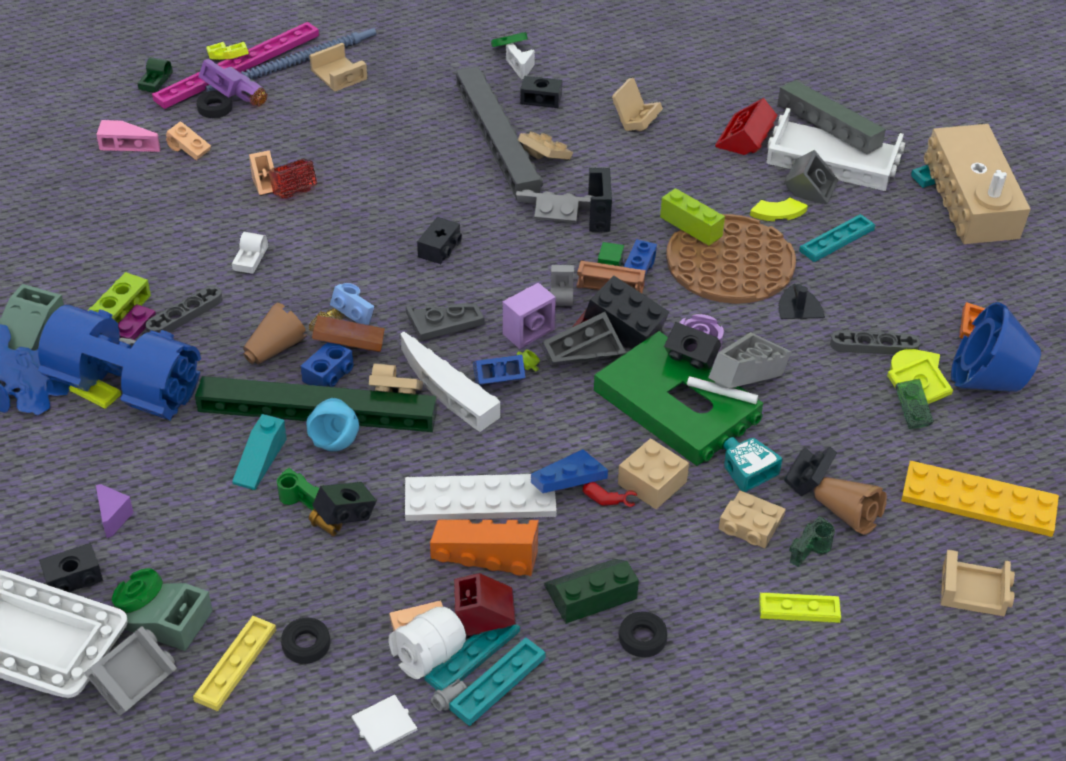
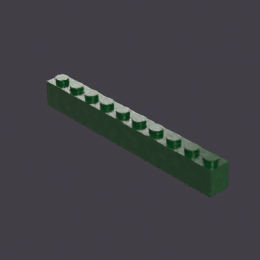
[195,376,437,432]

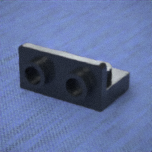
[784,447,837,496]

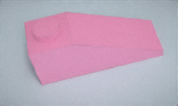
[96,120,160,152]

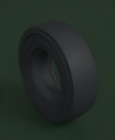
[196,90,232,118]
[619,611,667,658]
[281,617,330,664]

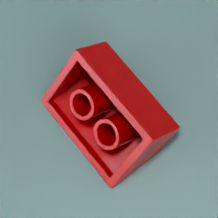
[715,98,778,155]

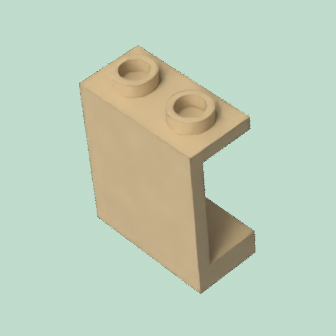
[310,43,367,92]

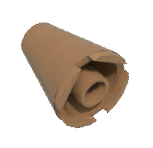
[243,302,307,364]
[814,477,887,535]

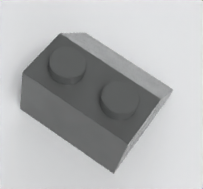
[784,150,838,204]

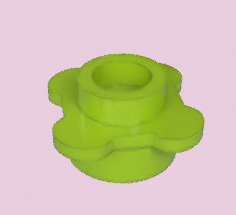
[516,349,540,372]

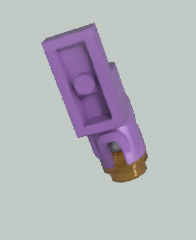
[198,59,268,107]

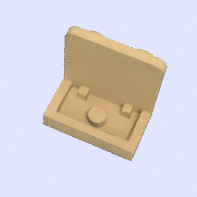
[612,78,663,131]

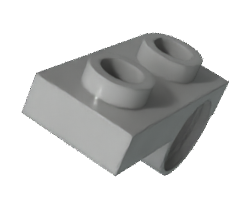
[550,265,574,306]

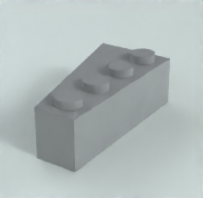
[709,332,792,388]

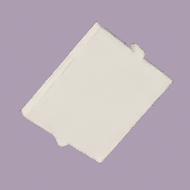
[352,695,417,752]

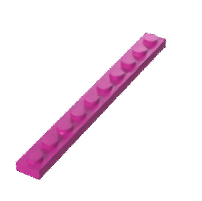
[152,22,319,109]

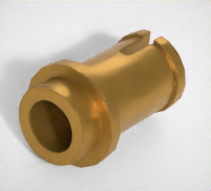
[309,509,342,536]

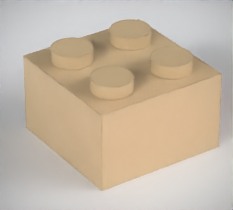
[618,438,689,509]

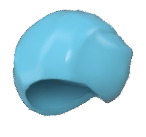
[306,398,359,451]

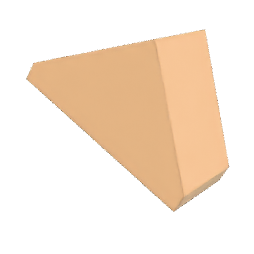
[249,150,280,195]

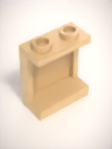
[941,550,1015,617]

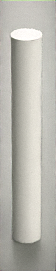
[687,376,758,404]

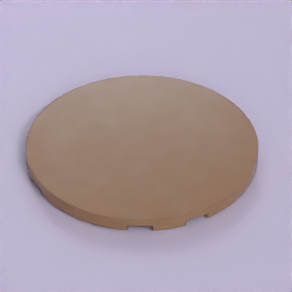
[666,214,796,304]

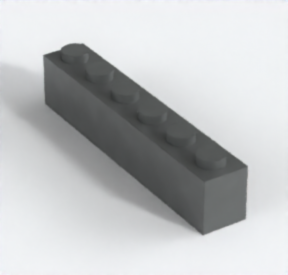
[777,80,886,154]

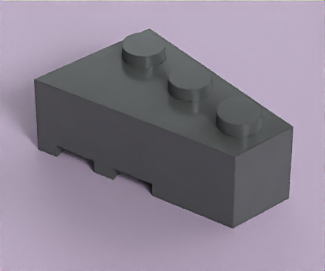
[541,312,626,366]

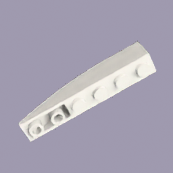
[401,332,500,432]

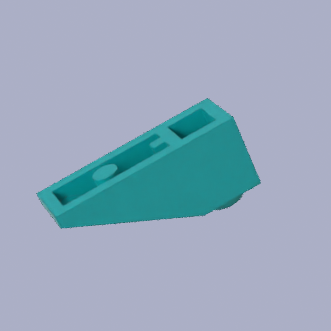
[232,414,287,490]

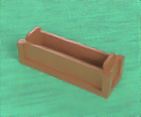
[577,261,646,293]

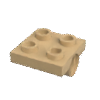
[518,132,573,160]
[369,363,423,394]

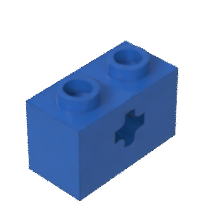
[473,355,526,385]

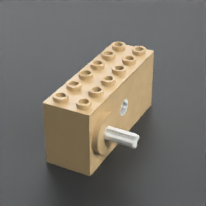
[924,124,1031,244]

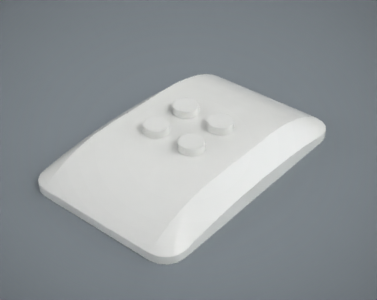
[0,570,128,698]

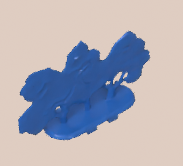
[0,324,69,415]

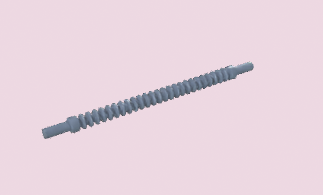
[205,28,376,92]

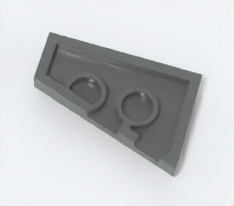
[406,304,484,341]

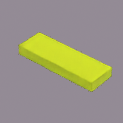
[759,593,841,623]

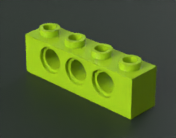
[88,272,151,323]

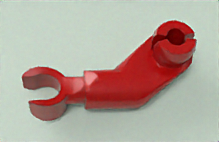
[582,482,637,507]

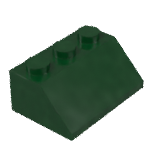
[544,559,639,624]

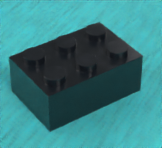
[584,275,669,349]

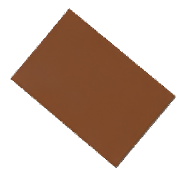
[312,315,385,352]

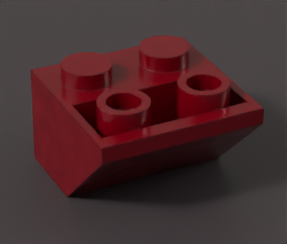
[454,573,516,636]

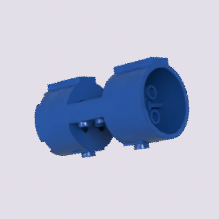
[38,305,201,421]

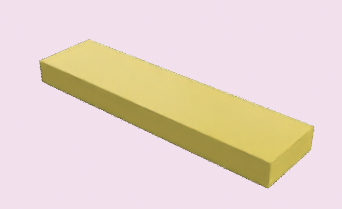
[193,616,276,711]

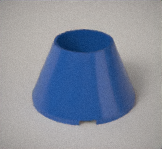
[951,302,1041,392]

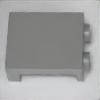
[84,626,177,716]

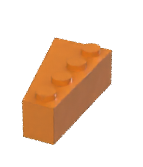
[430,520,539,576]

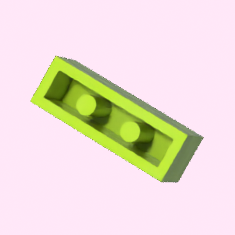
[660,188,725,246]

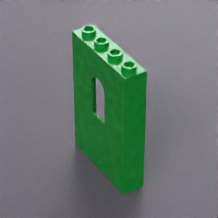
[594,331,763,466]

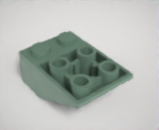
[0,284,64,351]
[125,583,213,651]

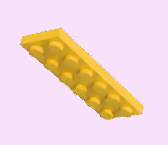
[901,461,1059,537]

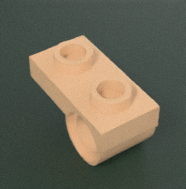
[166,121,211,160]

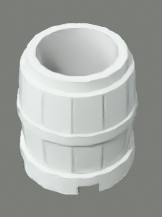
[389,607,466,679]

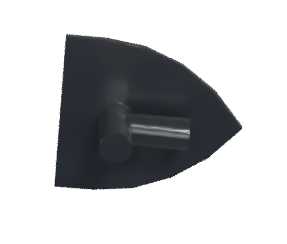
[779,284,825,319]

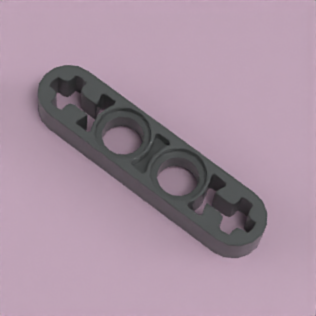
[146,286,222,333]
[830,330,921,355]

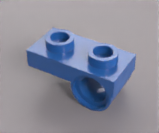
[624,239,657,275]

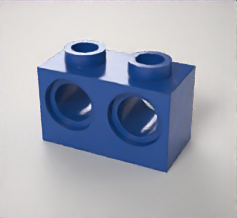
[301,342,354,387]

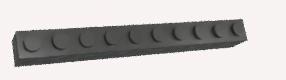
[456,66,543,200]

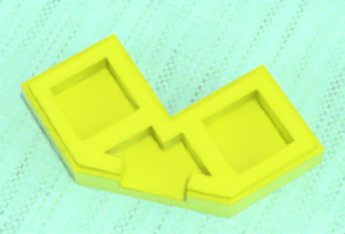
[206,42,249,59]

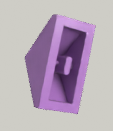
[96,484,134,538]

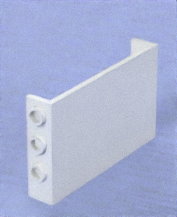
[767,108,905,191]

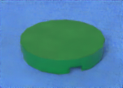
[111,568,163,613]

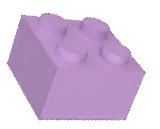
[503,283,556,349]

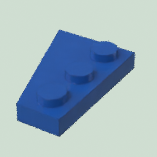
[531,449,608,493]

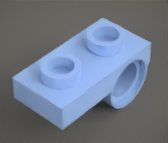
[330,283,374,325]

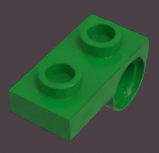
[277,468,319,511]

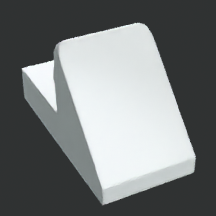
[506,43,535,80]

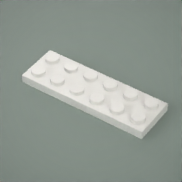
[405,474,556,521]

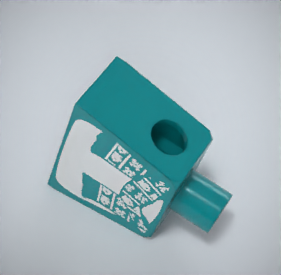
[723,437,783,492]

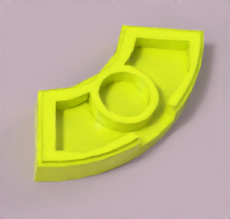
[750,198,808,221]

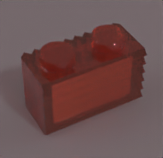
[268,158,317,198]

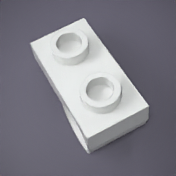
[232,232,268,274]

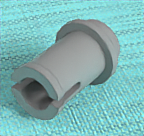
[431,679,467,711]

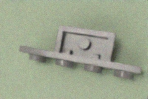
[516,190,595,223]

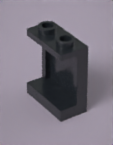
[588,168,612,232]

